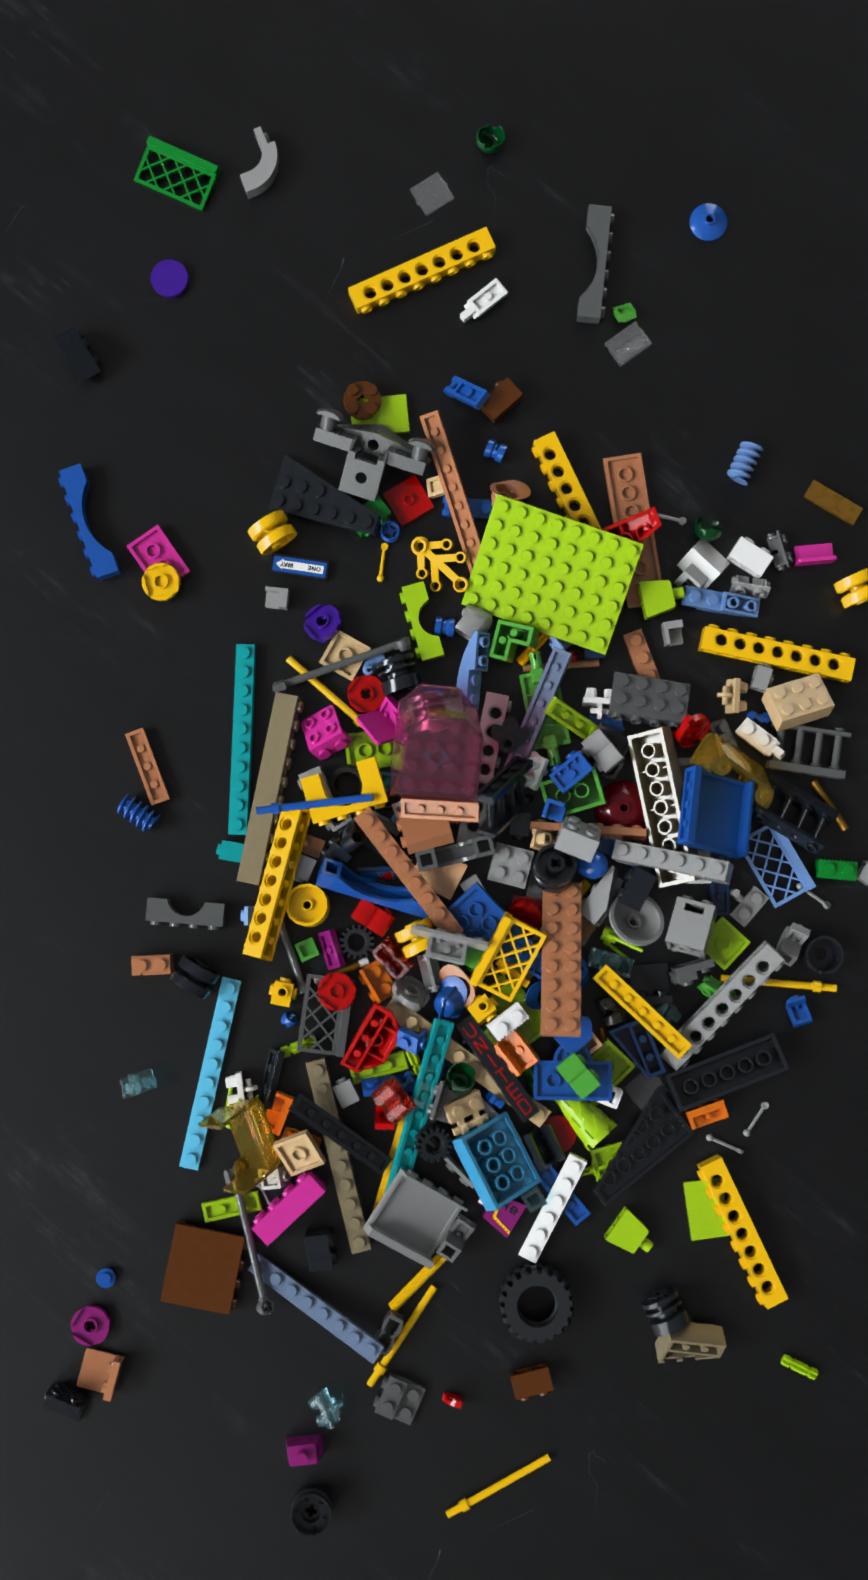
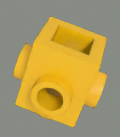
[269,977,298,1007]
[467,994,499,1026]

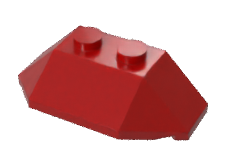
[340,1002,400,1073]

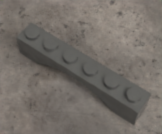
[576,204,614,324]

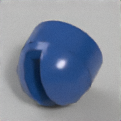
[281,1010,298,1028]

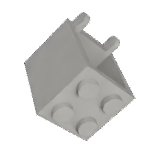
[665,895,717,959]

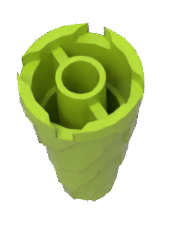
[554,1100,617,1151]

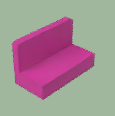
[793,543,837,566]

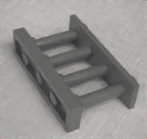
[765,723,851,780]

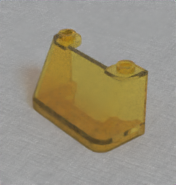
[689,733,774,809]

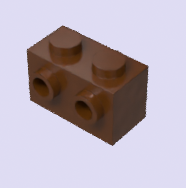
[481,377,523,423]
[509,1362,554,1401]

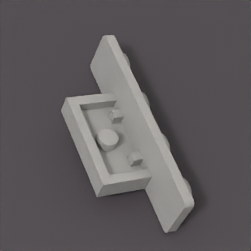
[410,924,489,965]

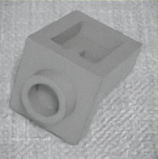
[258,1165,291,1190]

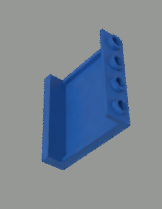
[677,765,755,859]

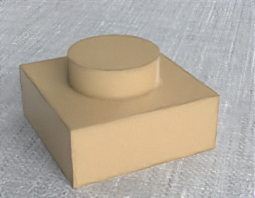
[426,476,445,499]

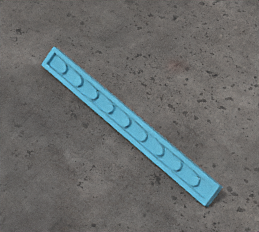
[179,976,242,1171]

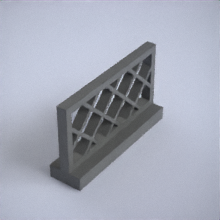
[297,973,354,1057]

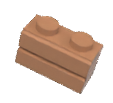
[131,954,174,976]

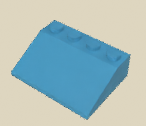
[452,1111,542,1211]

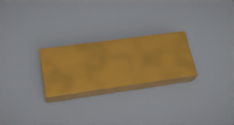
[803,480,863,526]

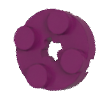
[71,1304,111,1346]

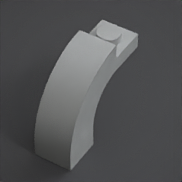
[240,126,279,199]

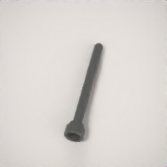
[280,919,311,995]

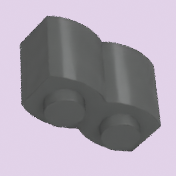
[374,1309,404,1356]

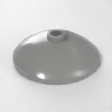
[609,896,664,946]

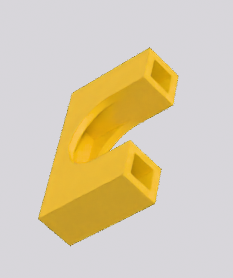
[300,757,389,826]

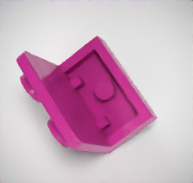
[356,695,414,745]
[301,705,353,761]

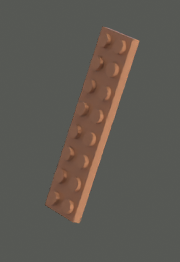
[603,453,662,609]
[541,882,582,1037]

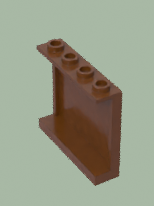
[160,1220,247,1315]

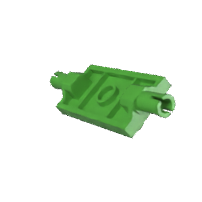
[519,651,571,766]

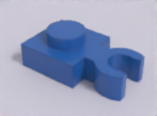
[481,1087,505,1109]

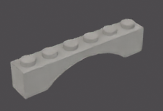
[612,839,734,885]

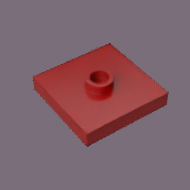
[383,475,434,527]

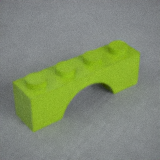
[399,581,444,663]

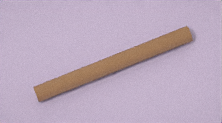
[523,659,599,672]

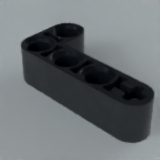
[340,819,416,862]

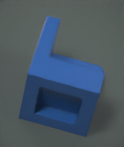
[541,798,568,823]

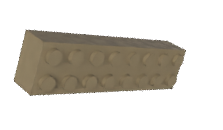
[627,727,701,888]

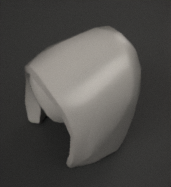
[454,604,493,640]

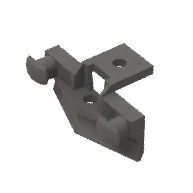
[313,407,436,502]

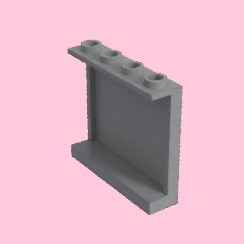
[363,1168,468,1269]

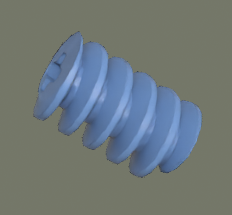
[727,441,764,485]

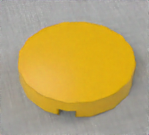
[142,563,181,601]

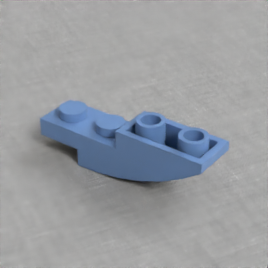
[681,585,760,618]
[456,631,490,710]

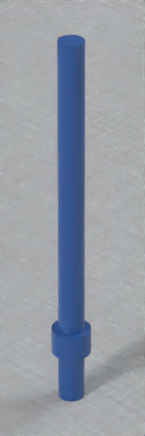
[256,793,373,815]

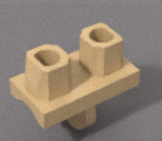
[717,678,748,714]
[530,828,557,852]

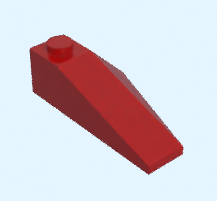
[602,506,662,543]

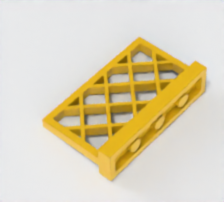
[469,911,547,1002]

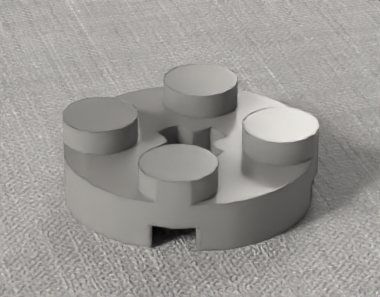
[392,976,430,1012]

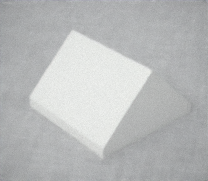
[676,539,730,589]

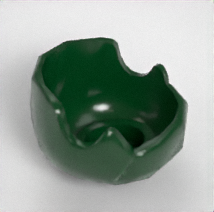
[476,124,506,153]
[694,517,724,542]
[446,1061,475,1094]

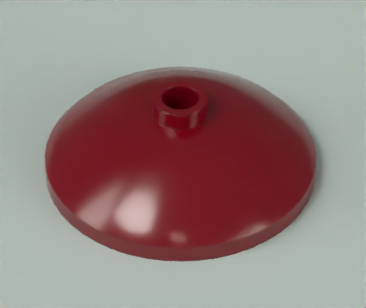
[594,780,646,829]

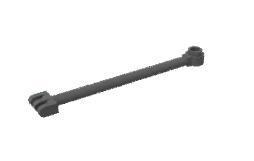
[272,636,411,692]
[224,1166,274,1315]

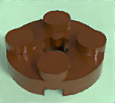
[343,381,381,421]

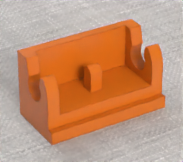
[261,1090,295,1136]
[684,1097,729,1130]

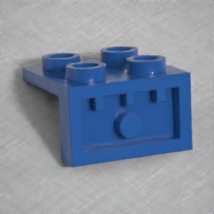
[549,750,594,794]

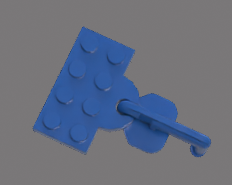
[533,1016,612,1101]

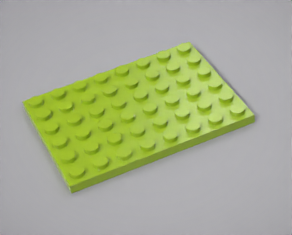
[461,494,644,655]

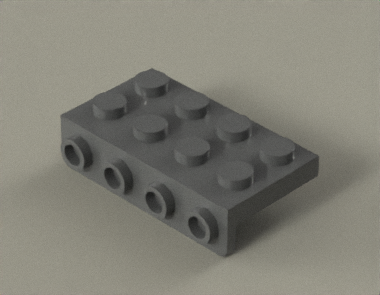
[607,672,691,731]

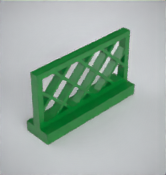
[134,136,222,211]

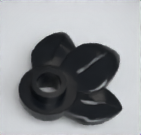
[491,715,530,754]

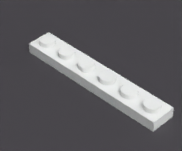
[518,1152,588,1264]

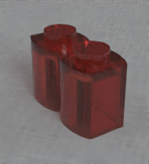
[372,937,413,980]
[371,1077,416,1125]

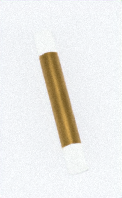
[314,957,370,986]

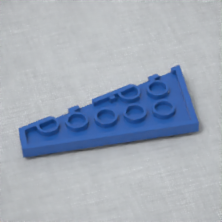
[447,882,542,979]

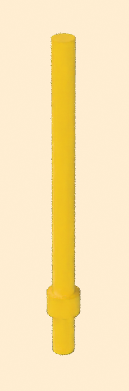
[286,656,365,731]
[720,974,837,993]
[367,1284,438,1388]
[445,1454,551,1518]

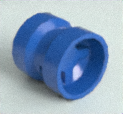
[483,438,508,463]
[381,521,400,543]
[434,616,455,637]

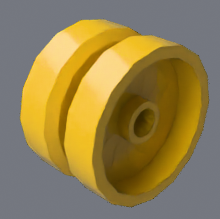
[247,510,297,556]
[833,568,868,609]
[286,884,331,927]
[394,917,435,958]

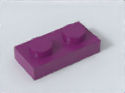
[317,928,346,970]

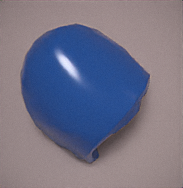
[576,849,608,880]

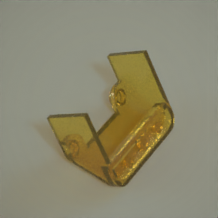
[198,1098,281,1195]

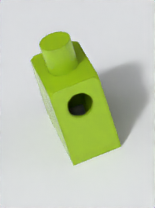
[637,580,685,620]
[604,1206,654,1254]

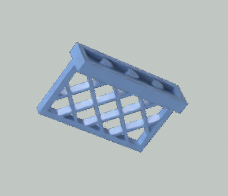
[745,825,816,908]

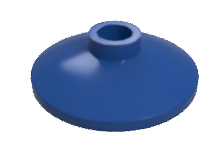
[690,203,727,241]

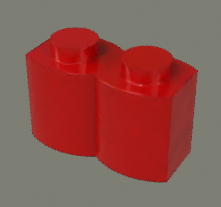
[350,899,395,937]

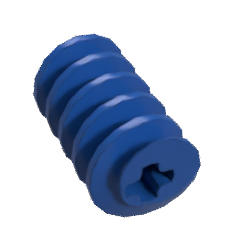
[117,793,161,833]

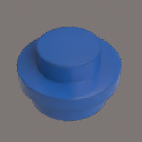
[96,1268,116,1288]

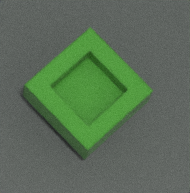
[613,303,637,323]
[294,937,320,962]

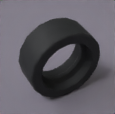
[329,764,362,798]

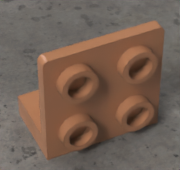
[77,1347,124,1402]

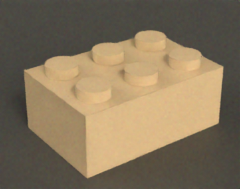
[761,673,835,732]

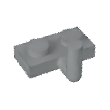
[730,886,769,927]

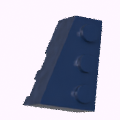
[606,1018,666,1079]

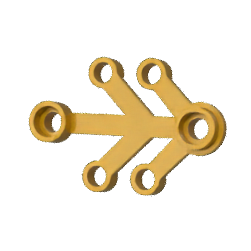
[411,537,469,592]

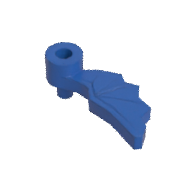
[746,711,771,723]

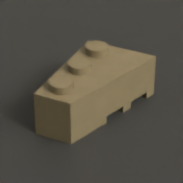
[655,1322,727,1363]

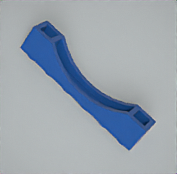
[58,463,122,581]
[315,857,435,919]

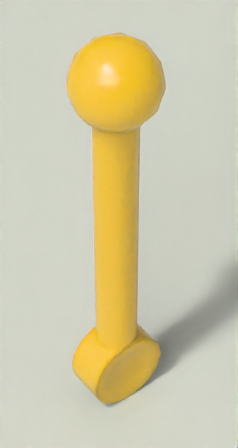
[377,543,388,582]

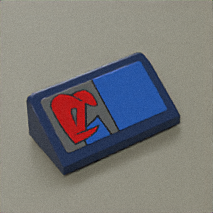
[357,866,397,882]

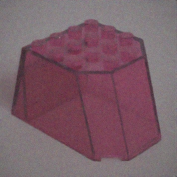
[388,684,484,801]

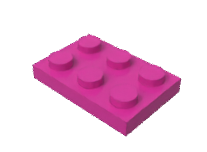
[127,524,191,580]

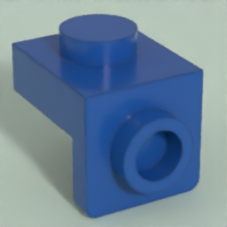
[786,995,812,1028]
[396,1026,428,1055]

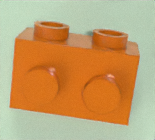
[494,1028,540,1077]

